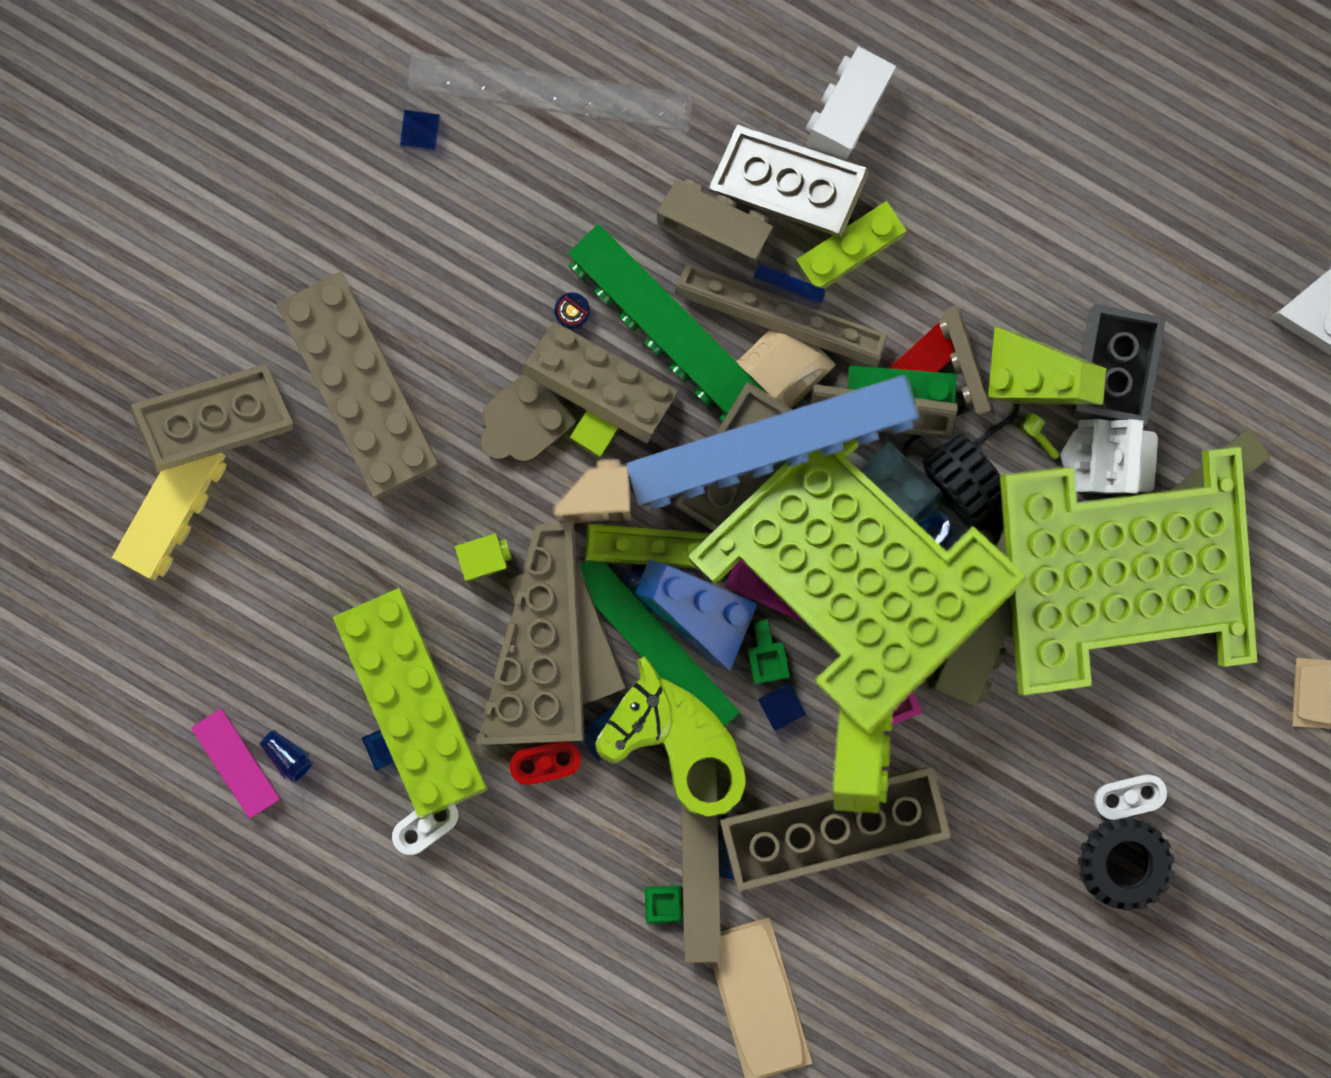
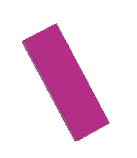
[191,708,281,819]

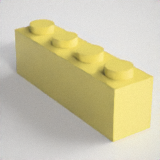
[112,453,227,580]

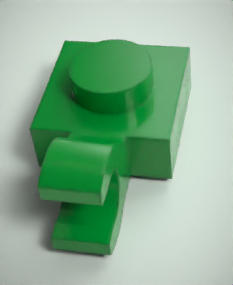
[747,618,790,684]

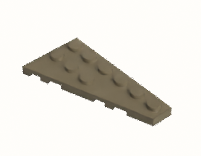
[475,523,585,745]

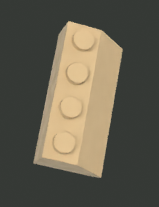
[554,460,631,524]

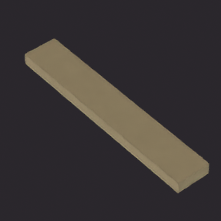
[674,263,889,367]
[681,759,721,963]

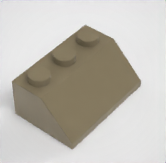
[657,179,773,270]

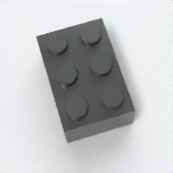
[1070,304,1166,426]

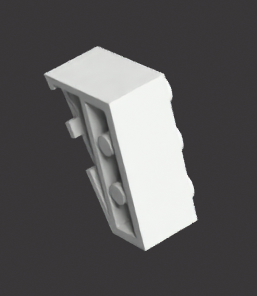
[805,46,896,161]
[1270,268,1331,356]

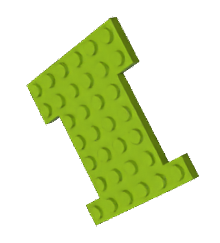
[688,440,1027,735]
[1000,447,1257,695]

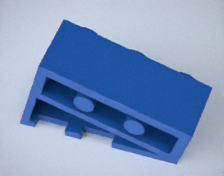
[636,560,757,671]

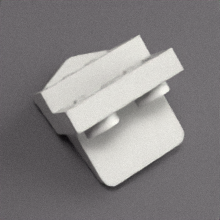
[1060,419,1158,495]

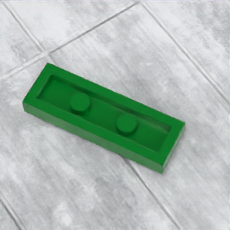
[847,365,957,403]

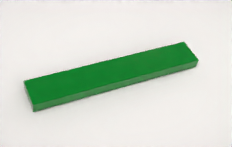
[580,561,740,727]

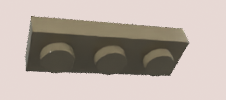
[939,305,993,415]

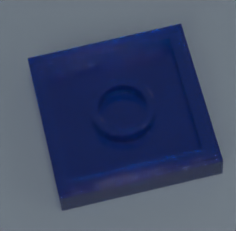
[752,265,826,310]

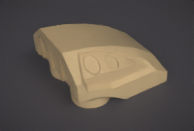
[736,329,836,408]

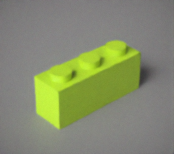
[795,201,907,295]

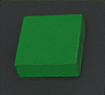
[644,885,682,923]

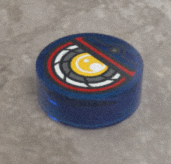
[554,292,590,330]

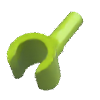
[1020,413,1060,460]

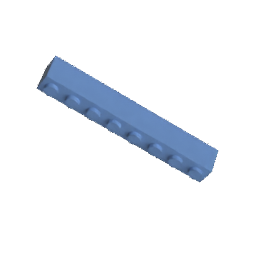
[626,375,921,510]

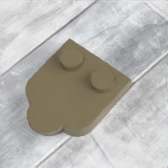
[481,374,577,462]

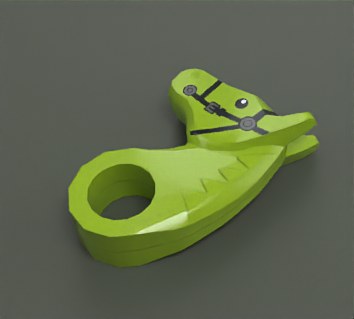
[595,656,746,818]

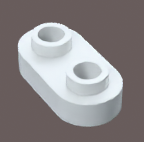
[1094,774,1167,820]
[392,805,459,855]

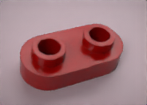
[509,741,581,785]

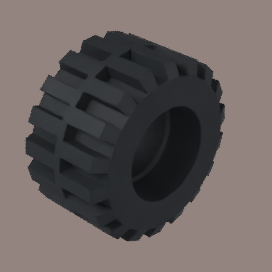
[923,433,1003,531]
[1078,818,1175,911]

